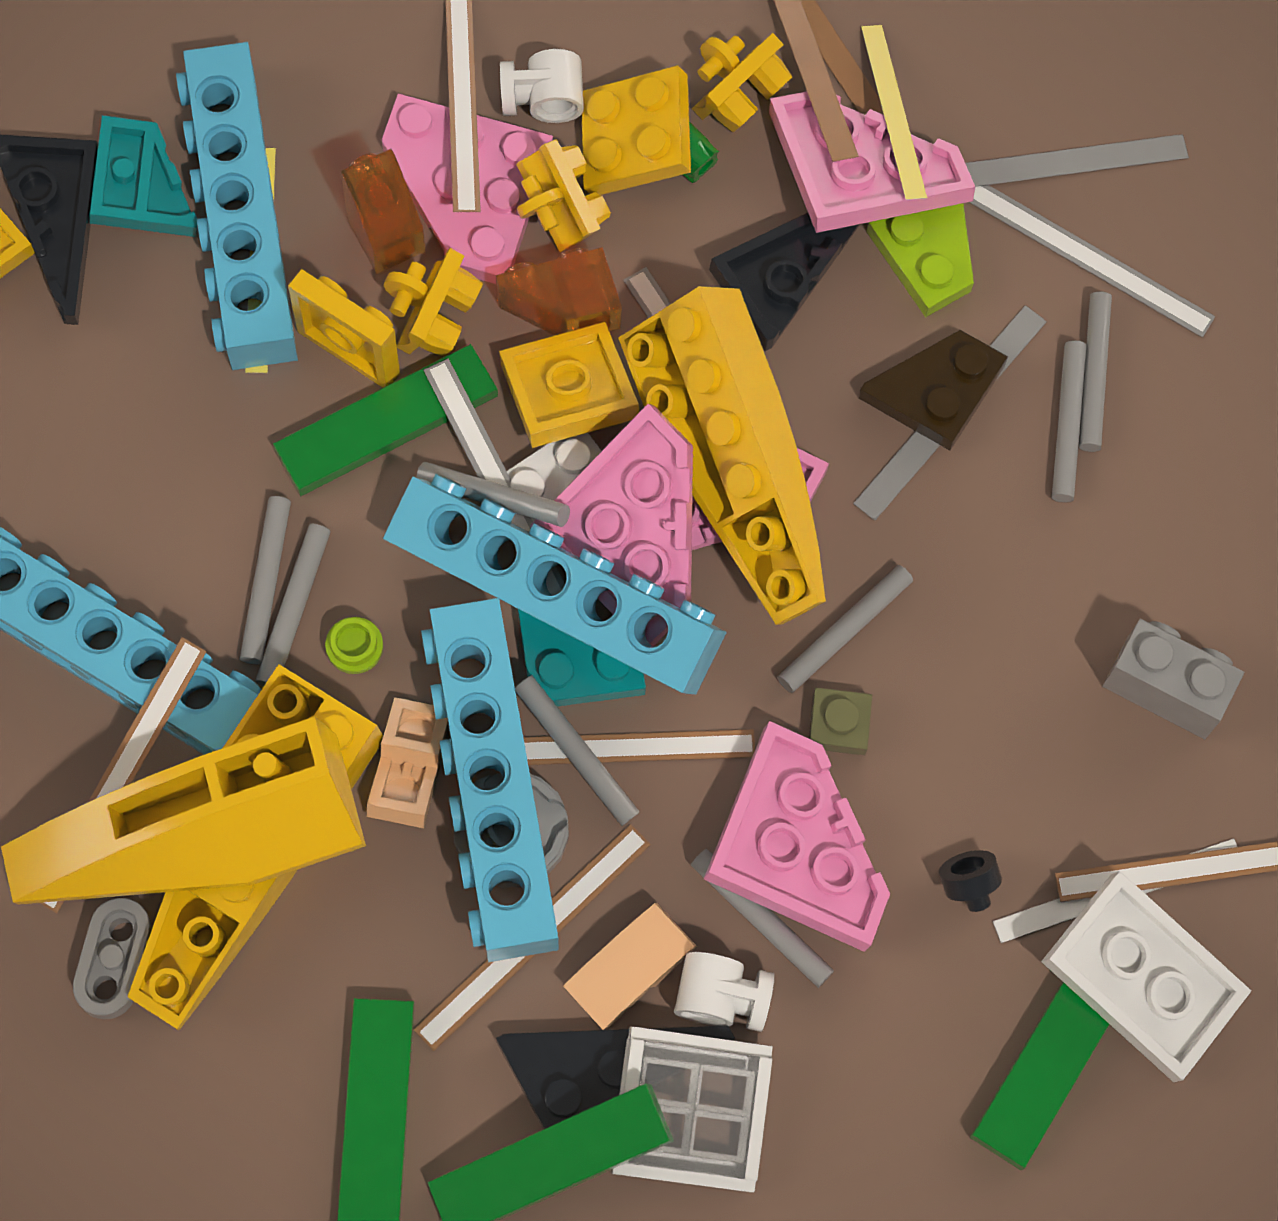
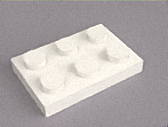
[1041,871,1251,1082]

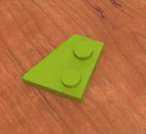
[867,203,974,318]

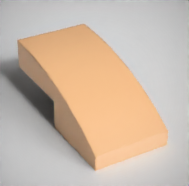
[367,697,448,828]
[563,903,697,1030]

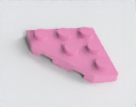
[769,91,975,233]
[382,94,553,287]
[530,404,693,646]
[704,721,890,952]

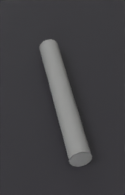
[1079,292,1112,452]
[1052,341,1087,502]
[417,462,570,527]
[240,496,291,664]
[255,524,331,687]
[777,565,913,693]
[515,675,640,826]
[691,848,834,988]

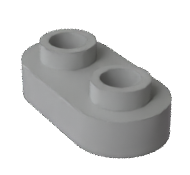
[73,898,152,1019]

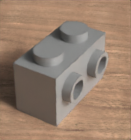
[1102,619,1245,740]

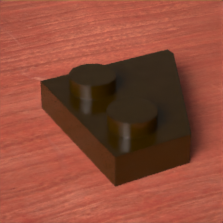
[858,330,1008,451]

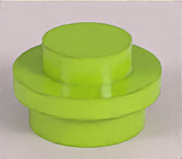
[325,617,383,674]

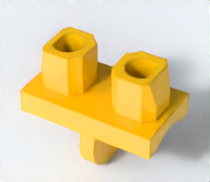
[692,33,792,132]
[516,139,611,252]
[384,248,483,357]

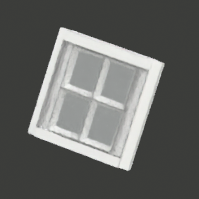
[610,1026,773,1193]

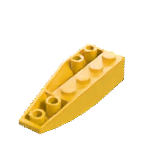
[618,286,826,625]
[127,664,383,1030]
[1,716,366,905]

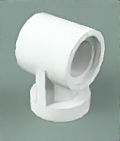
[500,49,584,123]
[674,952,774,1032]

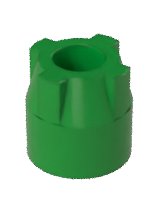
[683,122,719,183]

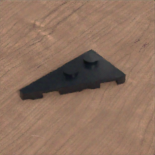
[0,135,98,325]
[709,212,860,351]
[496,1025,735,1130]

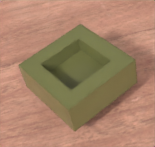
[809,688,872,756]

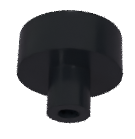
[939,850,1002,912]

